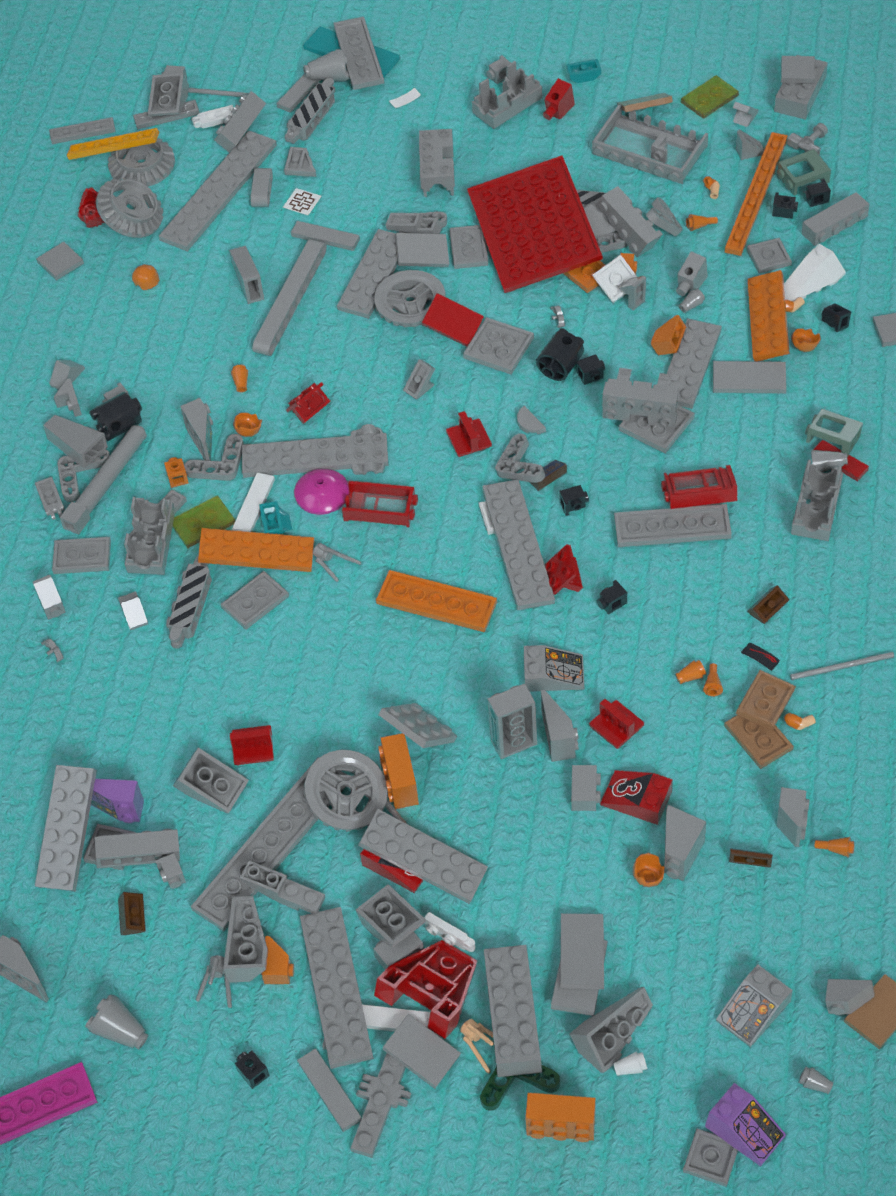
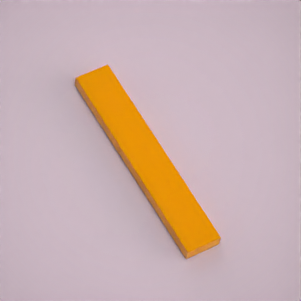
[67,128,159,160]

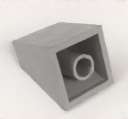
[664,805,706,881]

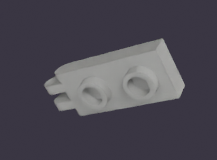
[35,477,65,520]

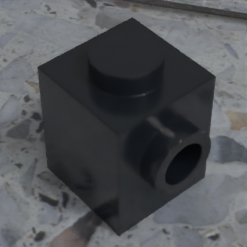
[576,354,605,385]

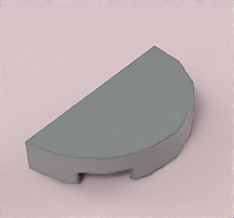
[517,406,546,434]

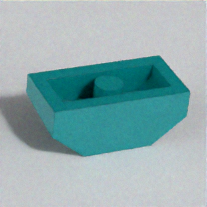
[566,59,601,83]
[259,501,293,534]

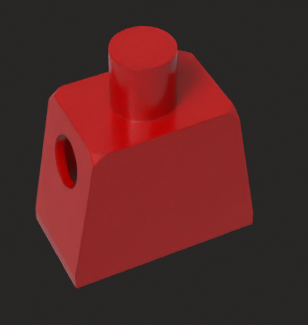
[543,78,575,120]

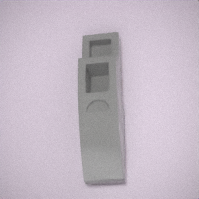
[240,861,325,914]

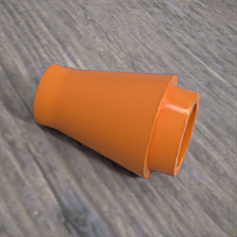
[231,365,248,392]
[675,660,706,684]

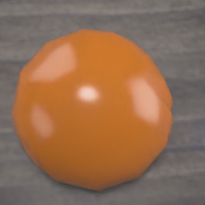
[132,264,160,290]
[791,328,821,352]
[233,413,262,437]
[633,853,664,887]

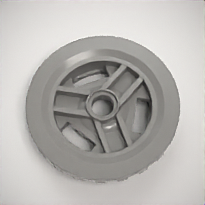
[108,138,175,187]
[96,177,163,238]
[374,270,446,327]
[304,750,388,832]

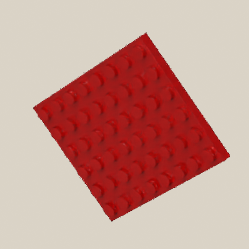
[467,155,603,293]

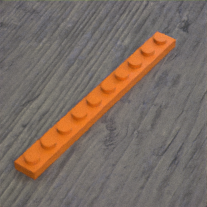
[725,132,788,256]

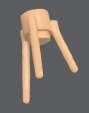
[460,1019,494,1074]

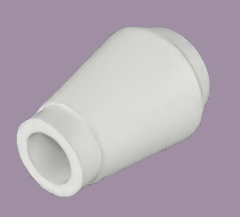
[613,1051,648,1076]

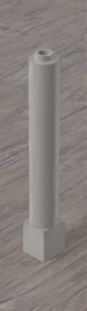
[60,425,147,535]

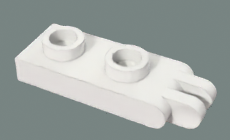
[192,105,234,129]
[425,912,475,952]

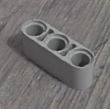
[251,168,273,207]

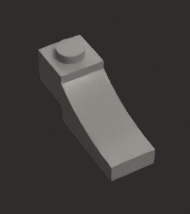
[385,213,442,234]

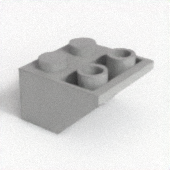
[776,787,810,847]

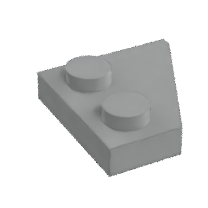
[284,147,316,177]

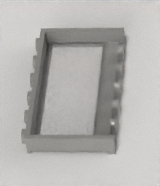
[592,104,708,184]

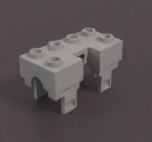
[472,61,542,129]
[419,129,455,197]
[602,368,678,428]
[791,460,843,541]
[124,497,175,575]

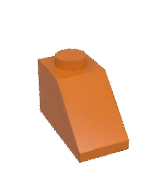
[651,315,686,355]
[262,936,294,984]

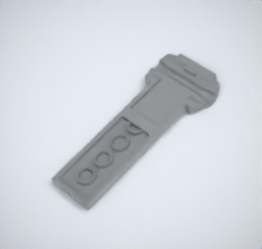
[242,424,389,478]

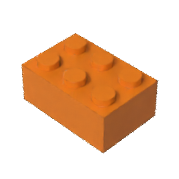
[378,733,419,809]
[525,1093,596,1142]

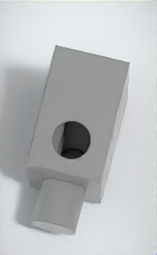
[676,251,708,296]

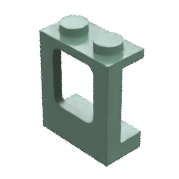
[777,149,831,195]
[805,409,863,457]

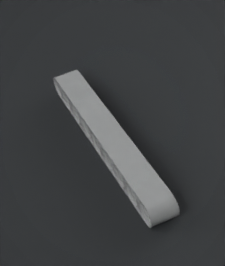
[252,239,327,356]

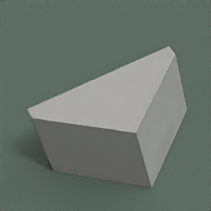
[736,129,764,160]
[49,360,85,390]

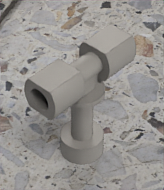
[787,123,828,155]

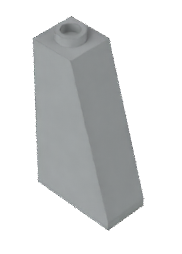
[229,246,264,304]
[43,415,108,468]

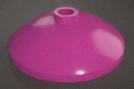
[294,469,349,515]

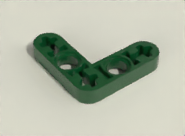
[480,1065,560,1111]

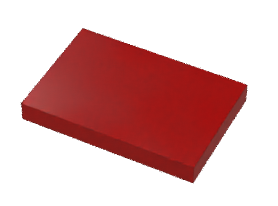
[421,293,484,347]

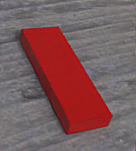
[813,440,869,482]

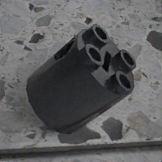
[536,328,584,381]
[89,392,142,441]

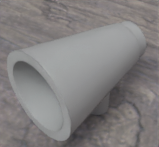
[811,450,848,472]

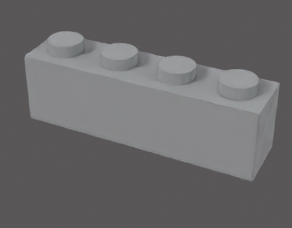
[214,91,266,152]
[802,192,870,246]
[95,829,180,868]

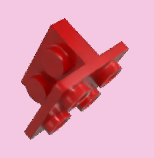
[286,382,331,424]
[446,411,492,457]
[545,544,583,595]
[589,699,644,749]
[230,725,274,765]

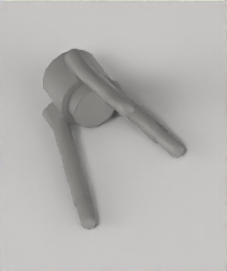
[313,543,361,582]
[196,955,232,1008]

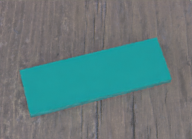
[303,26,400,78]

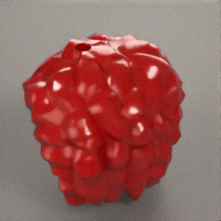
[78,187,105,228]

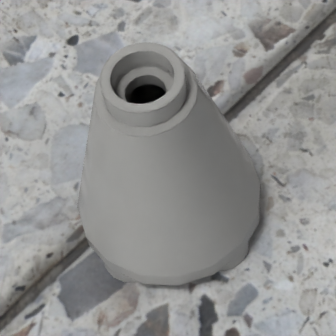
[303,49,349,82]
[85,994,149,1050]

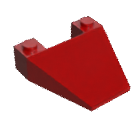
[374,940,477,1039]

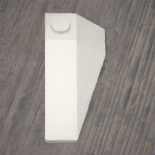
[784,244,846,301]

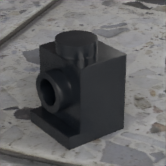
[803,179,831,207]
[772,192,799,219]
[821,303,851,332]
[559,485,589,516]
[596,580,627,614]
[234,1051,270,1089]

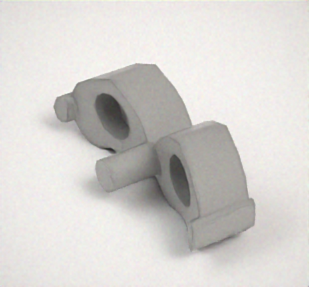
[550,306,565,328]
[41,638,64,663]

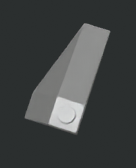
[223,896,268,983]
[570,987,653,1073]

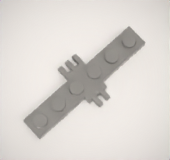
[351,1030,411,1158]

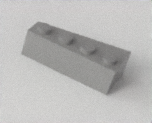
[597,186,663,257]

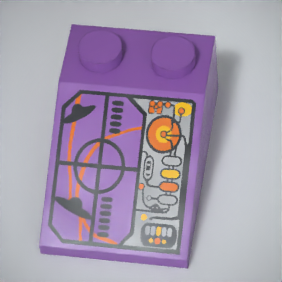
[91,779,144,823]
[705,1083,786,1167]

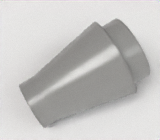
[679,288,705,313]
[798,1066,834,1094]

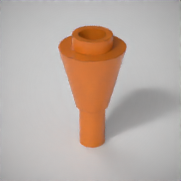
[686,214,718,231]
[703,663,723,697]
[815,837,854,858]

